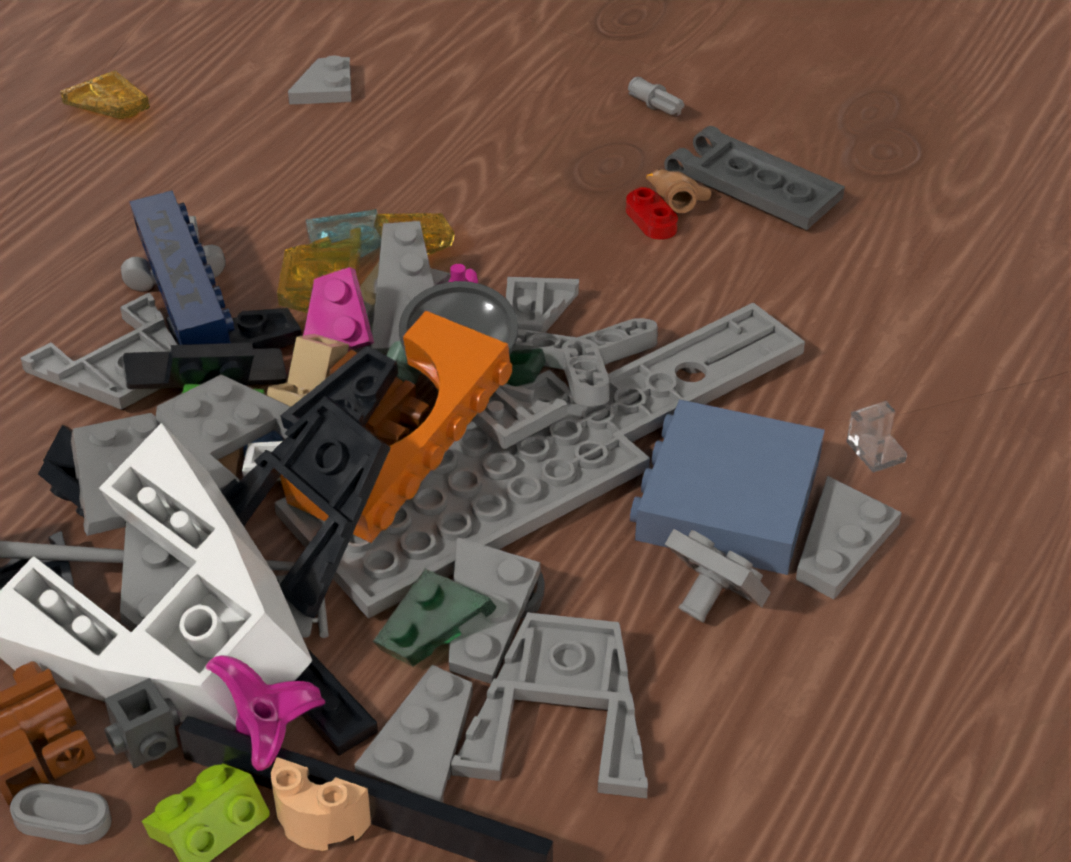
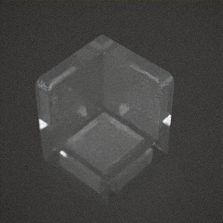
[846,401,907,473]

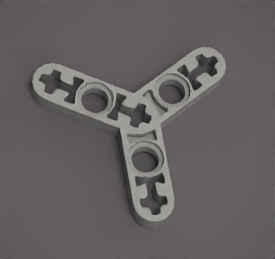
[509,318,658,407]

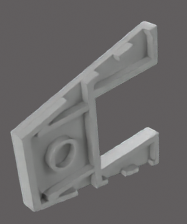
[451,612,648,798]

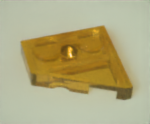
[60,70,150,119]
[374,213,455,256]

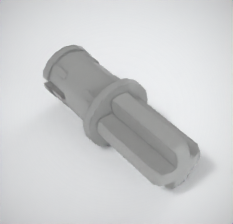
[628,76,684,117]

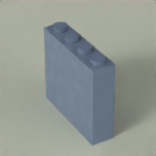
[630,399,825,575]

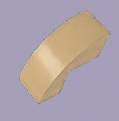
[267,334,349,407]

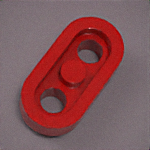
[626,187,678,240]

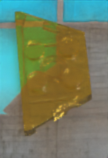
[277,228,362,313]

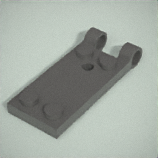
[664,126,845,230]

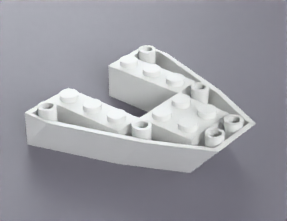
[0,423,312,731]

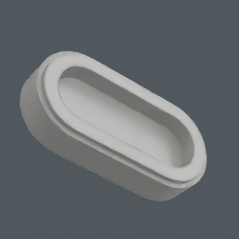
[10,783,112,845]

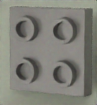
[665,529,771,623]

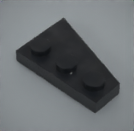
[280,346,399,430]

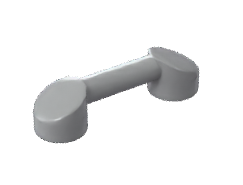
[121,245,226,292]

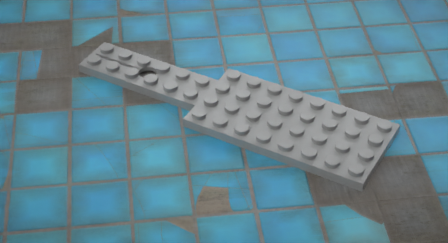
[274,303,805,619]

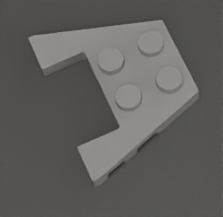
[21,293,177,410]
[156,375,290,491]
[71,413,159,536]

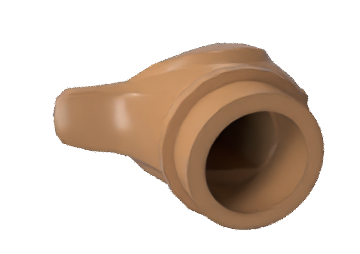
[646,169,711,213]

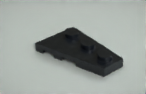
[166,308,302,349]

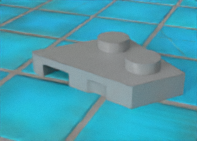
[506,277,579,333]

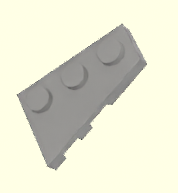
[796,476,902,599]
[449,537,541,684]
[355,665,473,803]

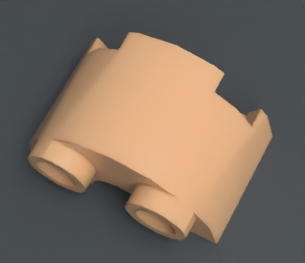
[271,757,371,851]

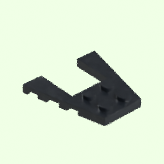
[221,396,391,618]

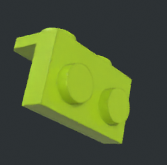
[141,763,270,862]

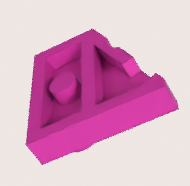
[303,267,374,352]

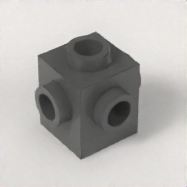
[104,678,181,768]

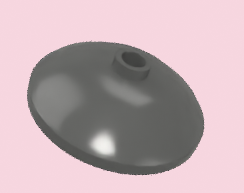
[399,281,518,355]

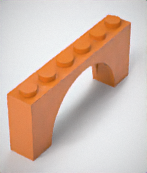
[280,311,512,543]

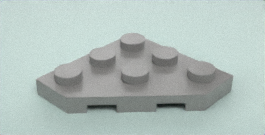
[120,521,190,631]

